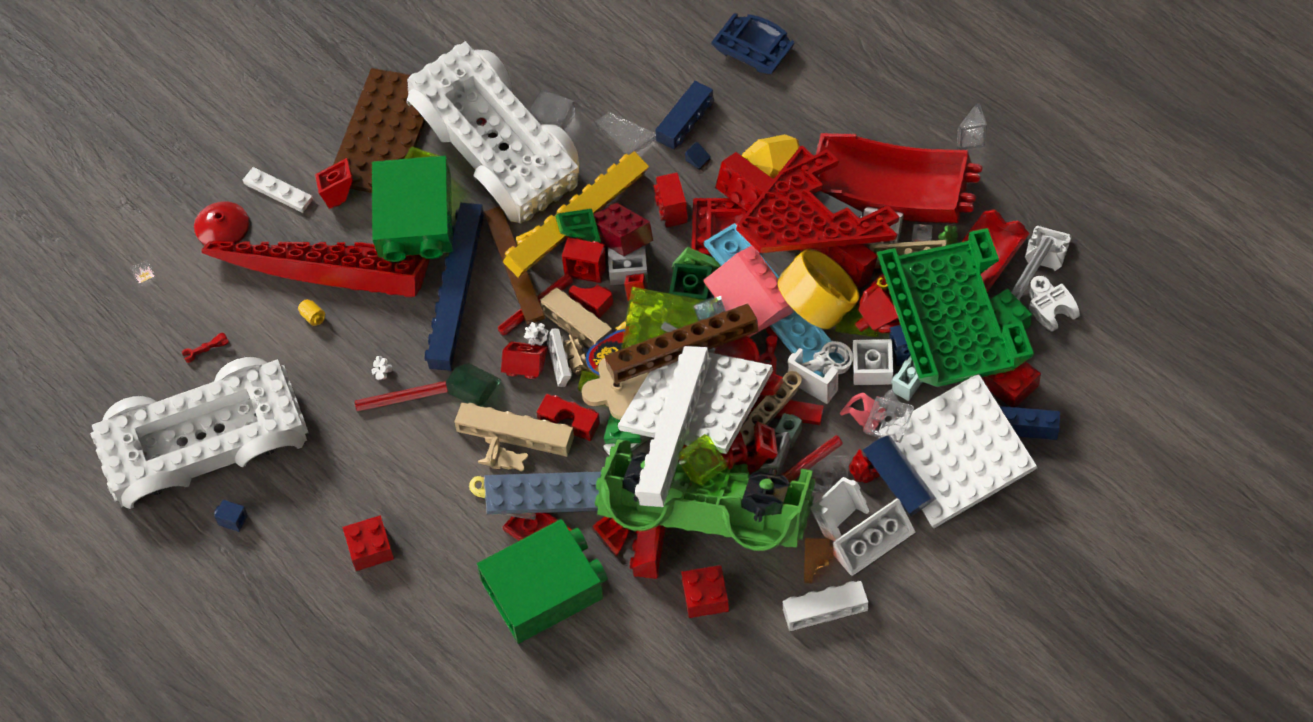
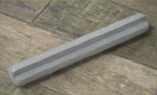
[1011,237,1053,300]

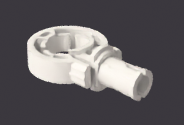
[800,341,853,374]

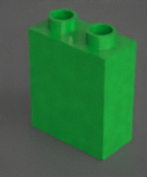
[372,156,453,262]
[476,519,608,644]

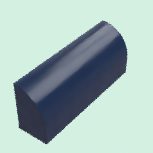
[863,435,937,517]

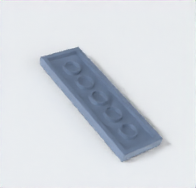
[484,472,601,515]

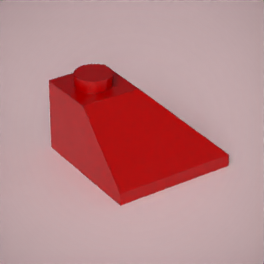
[315,158,353,209]

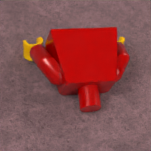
[855,278,900,333]

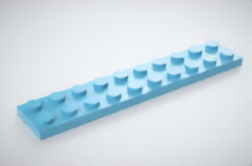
[704,223,848,378]

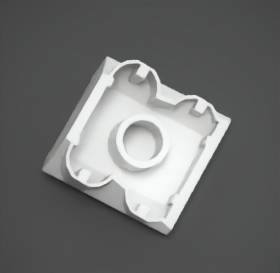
[1025,226,1072,271]

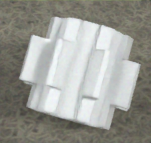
[524,322,549,346]

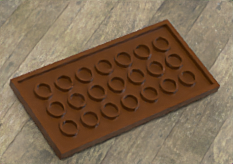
[333,68,426,193]

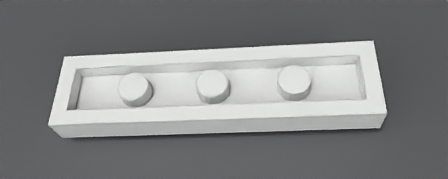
[243,167,313,213]

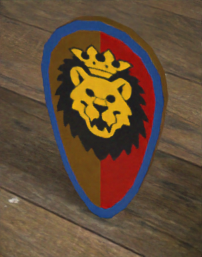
[585,327,639,377]

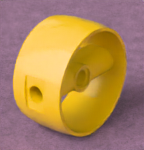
[778,249,859,329]

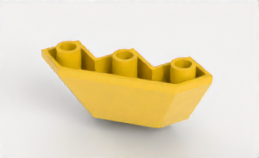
[742,135,800,179]

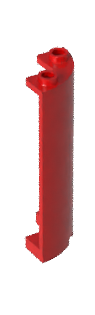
[962,210,1030,292]

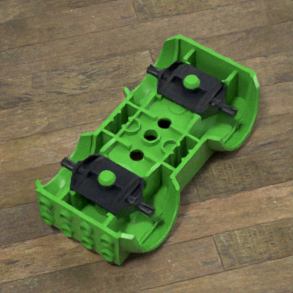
[595,439,815,551]

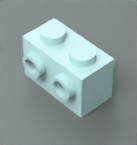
[891,356,922,401]

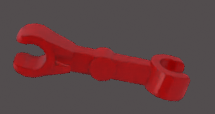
[182,333,229,363]

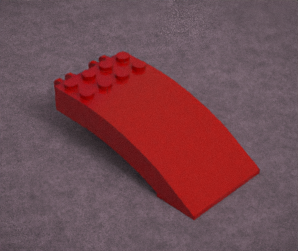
[815,133,983,223]

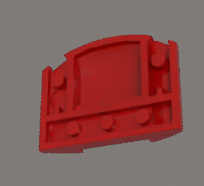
[692,198,746,256]

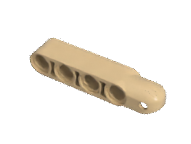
[740,371,802,446]

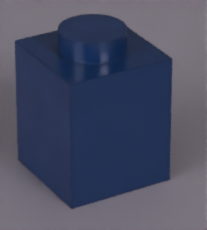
[214,500,248,532]

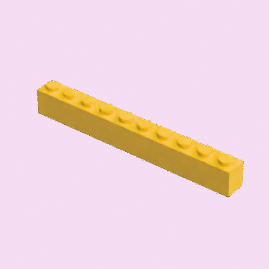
[503,151,649,278]

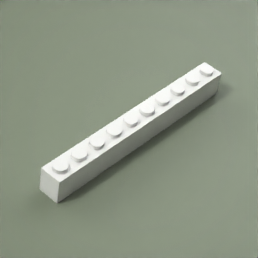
[635,346,710,507]

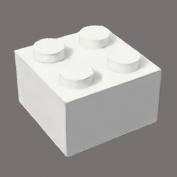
[853,339,893,385]

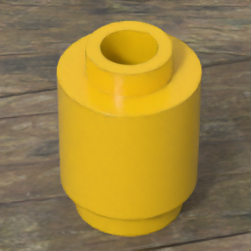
[298,299,325,326]

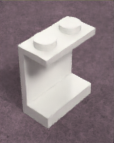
[788,348,838,404]
[810,477,870,541]

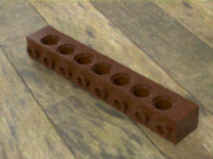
[605,303,759,384]

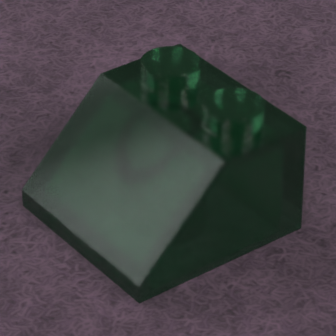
[446,363,501,407]

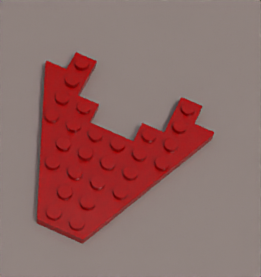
[736,145,900,253]

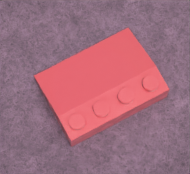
[704,245,794,337]

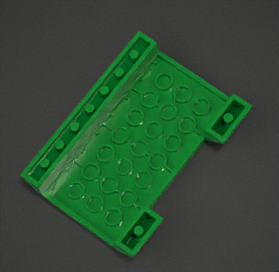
[877,228,1034,387]

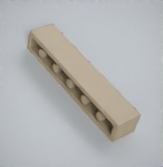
[455,403,574,457]

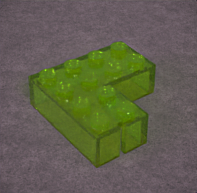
[621,287,707,350]

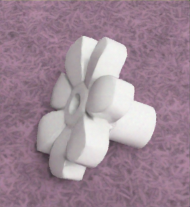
[372,356,392,380]

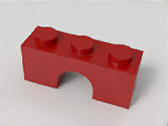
[536,394,600,441]

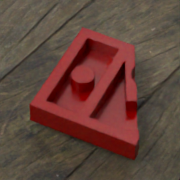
[592,517,630,557]

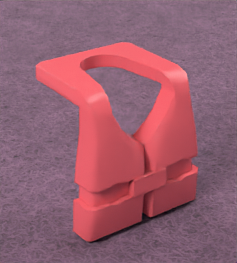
[840,393,888,435]

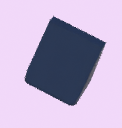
[685,142,711,170]

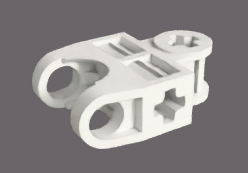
[1029,276,1080,332]

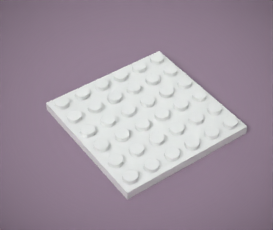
[618,352,773,454]
[876,374,1037,529]

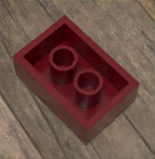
[594,203,653,256]

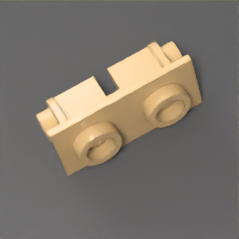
[563,334,591,375]

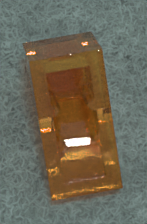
[804,538,833,584]

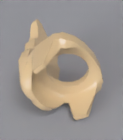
[478,437,528,471]

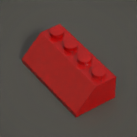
[630,525,665,579]

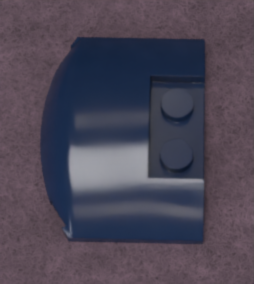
[711,13,794,74]

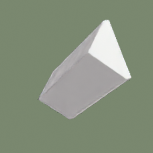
[833,499,915,576]

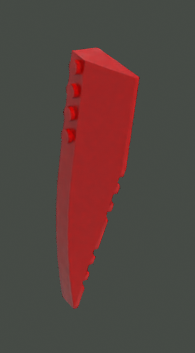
[202,241,430,297]

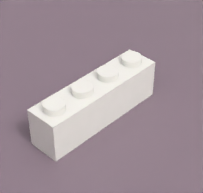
[783,581,868,631]

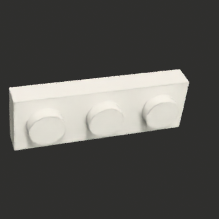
[547,329,572,387]

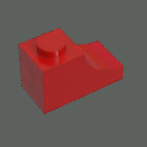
[569,284,613,319]

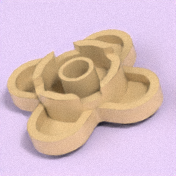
[582,358,649,420]

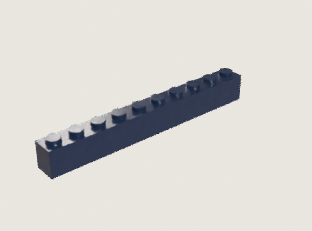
[425,202,484,371]

